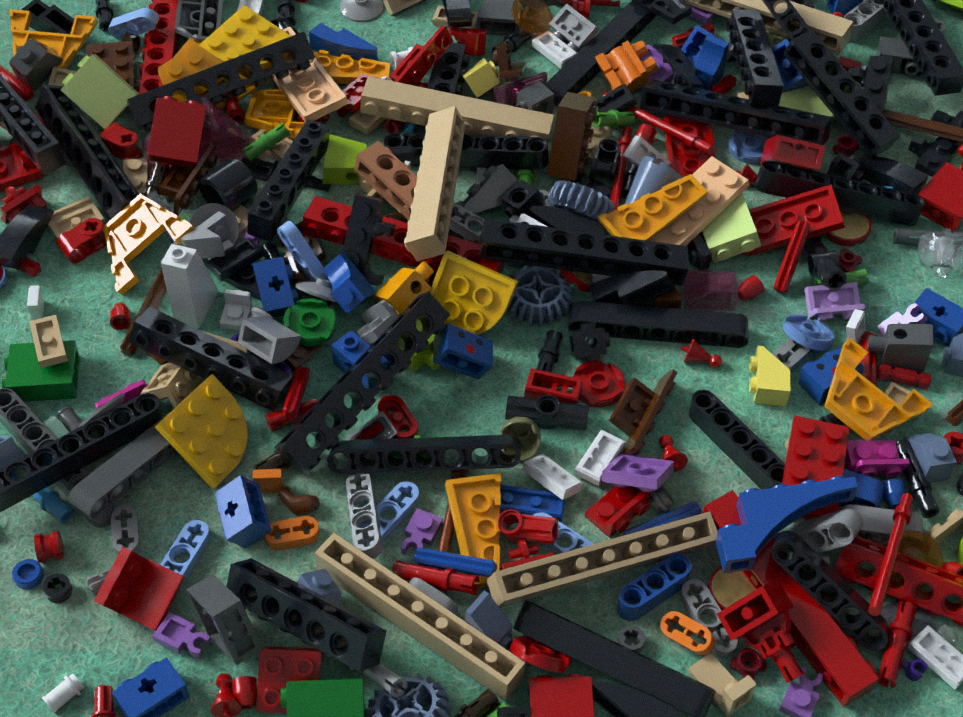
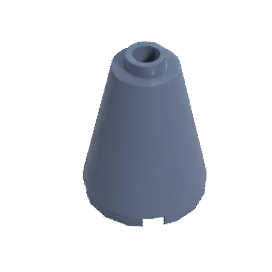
[625,156,682,205]

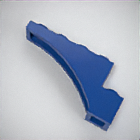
[716,476,858,574]

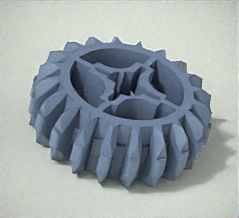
[547,180,615,223]
[507,265,573,328]
[366,673,451,717]

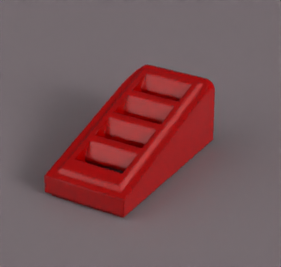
[524,368,583,404]

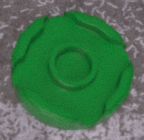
[283,298,337,346]

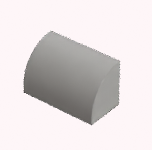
[238,316,301,364]

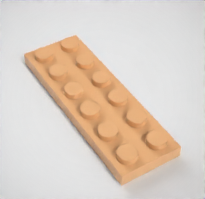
[265,27,348,122]
[650,156,750,246]

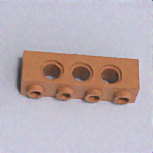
[354,141,417,220]

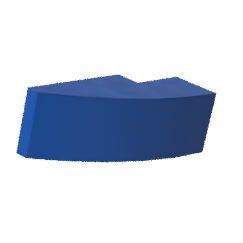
[309,23,378,61]

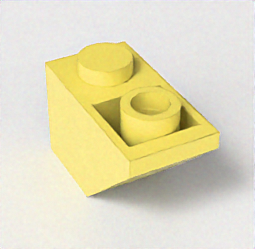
[463,58,500,98]
[749,346,791,407]

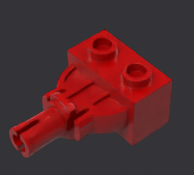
[717,580,804,683]

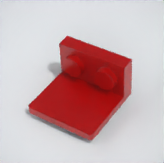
[94,546,185,631]
[256,646,325,713]

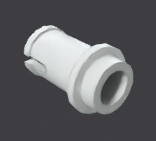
[42,674,84,713]

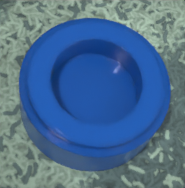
[12,559,44,589]

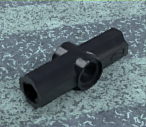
[801,237,847,291]
[505,395,589,430]

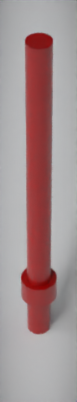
[603,92,714,154]
[611,127,632,211]
[868,493,914,616]

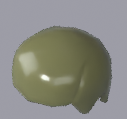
[499,417,541,461]

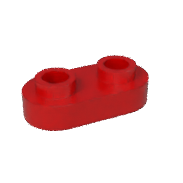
[378,395,418,439]

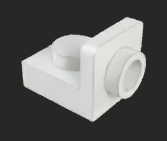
[220,289,253,331]

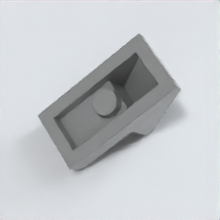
[181,211,231,259]

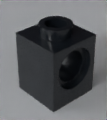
[501,179,544,218]

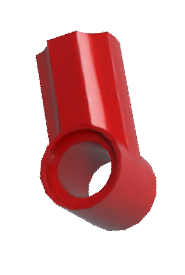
[497,509,559,545]

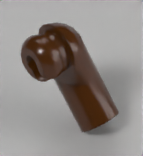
[278,487,320,515]

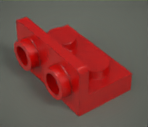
[337,73,377,117]
[585,486,651,538]

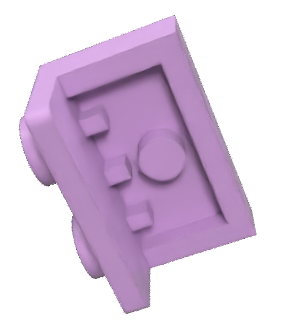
[804,282,866,322]

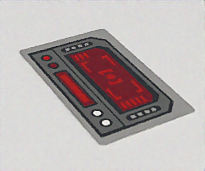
[345,411,397,457]

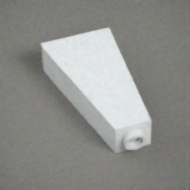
[161,244,218,330]

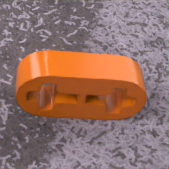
[264,516,320,550]
[660,611,715,656]

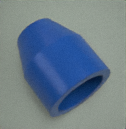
[883,479,906,509]

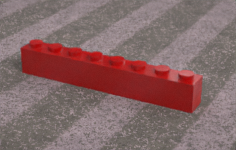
[703,490,879,707]

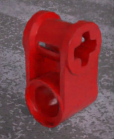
[448,27,487,56]
[99,122,143,160]
[56,218,107,264]

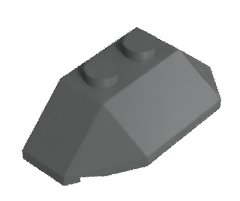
[174,0,224,43]

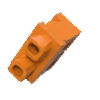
[595,40,659,93]

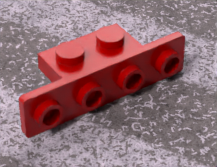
[389,25,453,86]

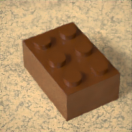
[86,41,138,109]
[547,92,598,181]

